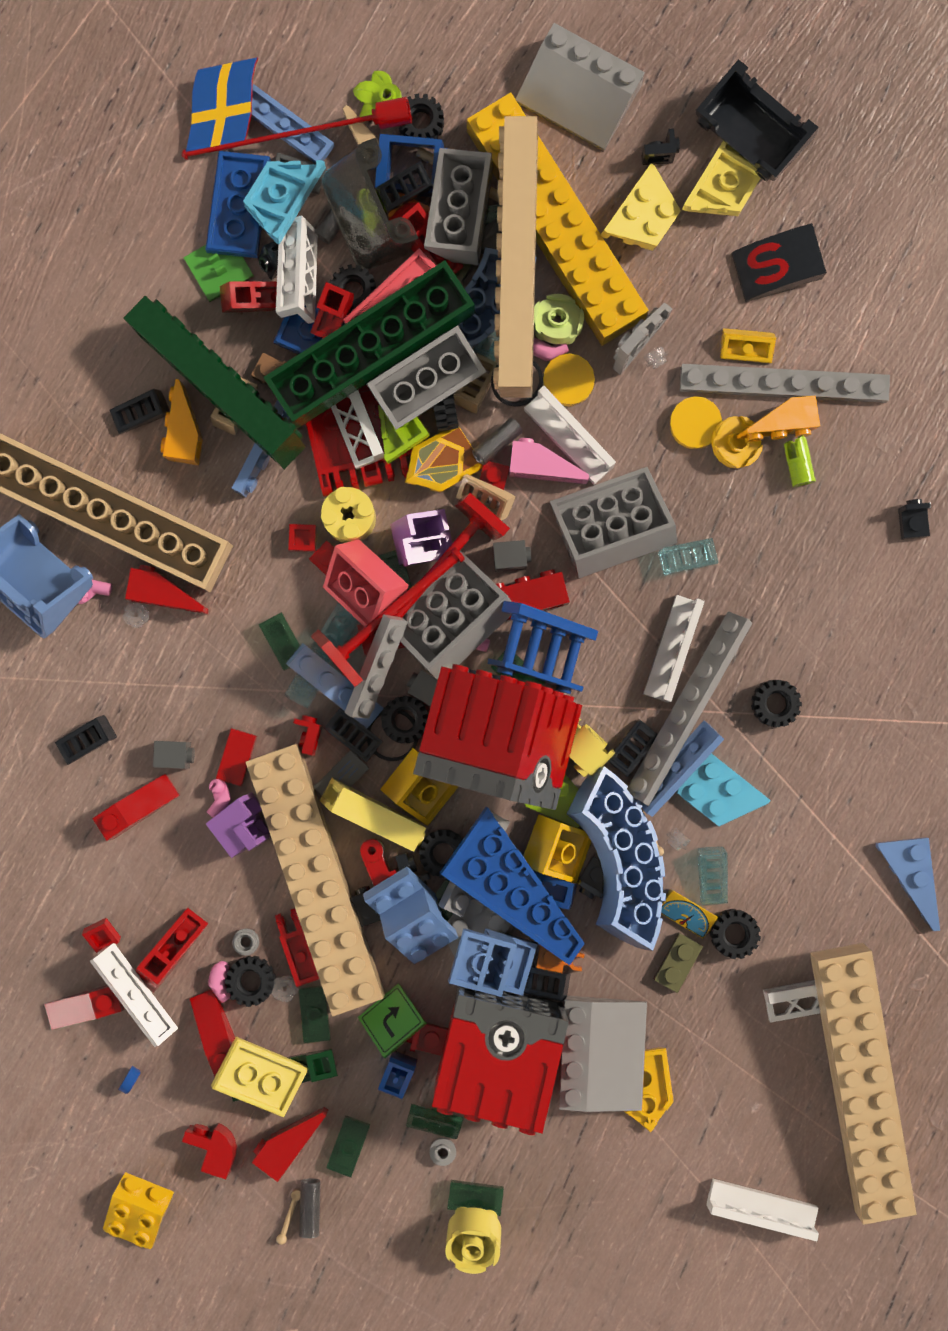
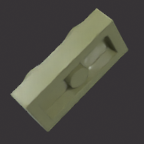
[653,932,703,993]

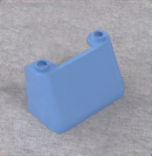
[0,514,93,638]

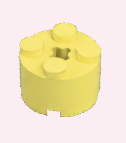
[321,487,376,543]
[570,718,615,777]
[445,1207,501,1274]

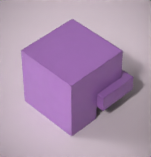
[390,509,452,567]
[206,792,271,858]

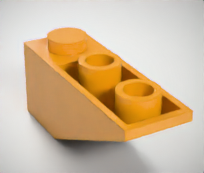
[161,379,203,465]
[737,396,820,442]

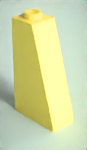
[320,778,426,852]

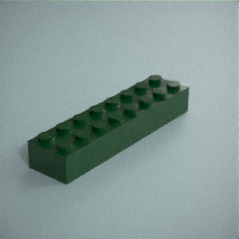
[263,260,475,429]
[123,296,306,470]

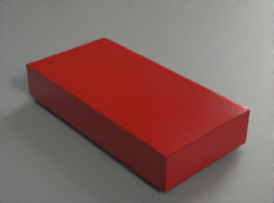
[216,728,257,786]

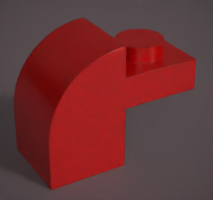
[310,282,354,338]
[182,1123,237,1180]

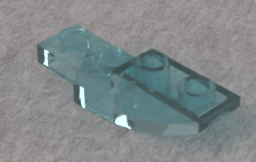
[285,603,358,709]

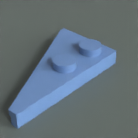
[875,837,940,931]

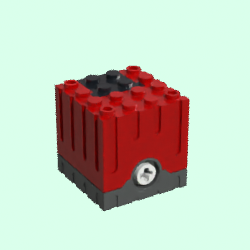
[413,664,583,810]
[432,986,569,1135]

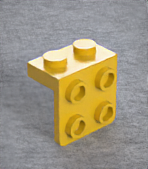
[103,1172,174,1249]

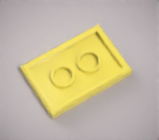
[211,1037,308,1117]

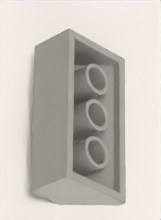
[424,148,494,265]
[367,325,486,430]

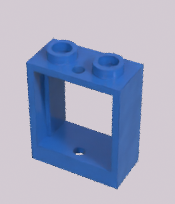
[375,134,448,197]

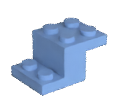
[363,867,458,964]
[448,928,538,997]

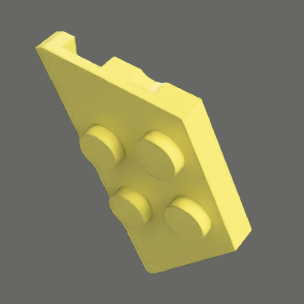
[682,141,761,216]
[601,163,681,251]

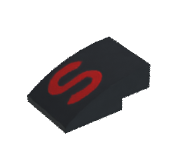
[731,223,827,302]

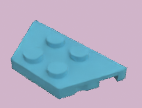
[243,160,326,245]
[676,753,771,826]

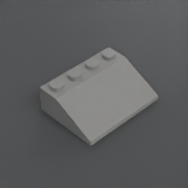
[516,23,645,151]
[550,467,677,578]
[400,551,512,681]
[559,996,647,1112]

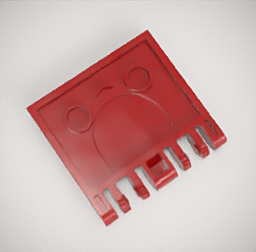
[306,385,418,497]

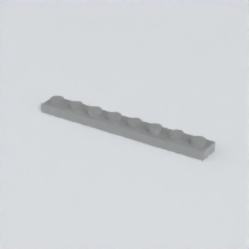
[680,364,890,403]
[627,611,752,806]

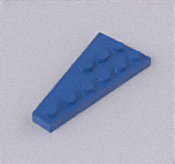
[440,807,585,965]

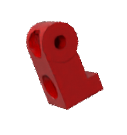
[360,839,399,886]

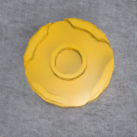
[543,353,595,407]
[670,396,722,449]
[711,416,763,469]

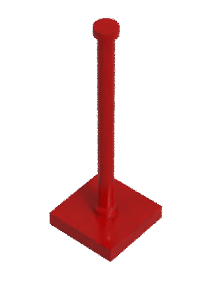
[374,493,510,635]
[311,547,465,687]

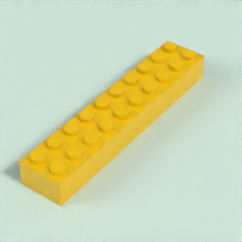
[467,92,649,346]

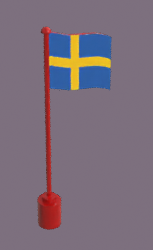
[181,57,412,160]

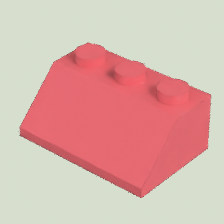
[323,540,409,627]

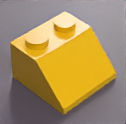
[380,748,459,826]
[523,814,591,883]

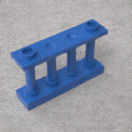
[487,601,598,694]

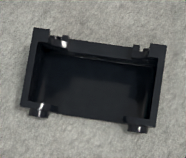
[696,59,819,182]

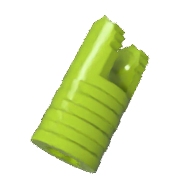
[784,435,816,487]

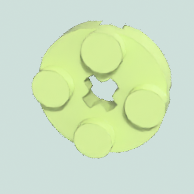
[534,294,584,344]

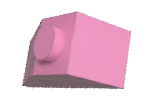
[509,438,589,485]

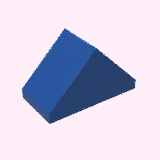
[378,1051,417,1099]

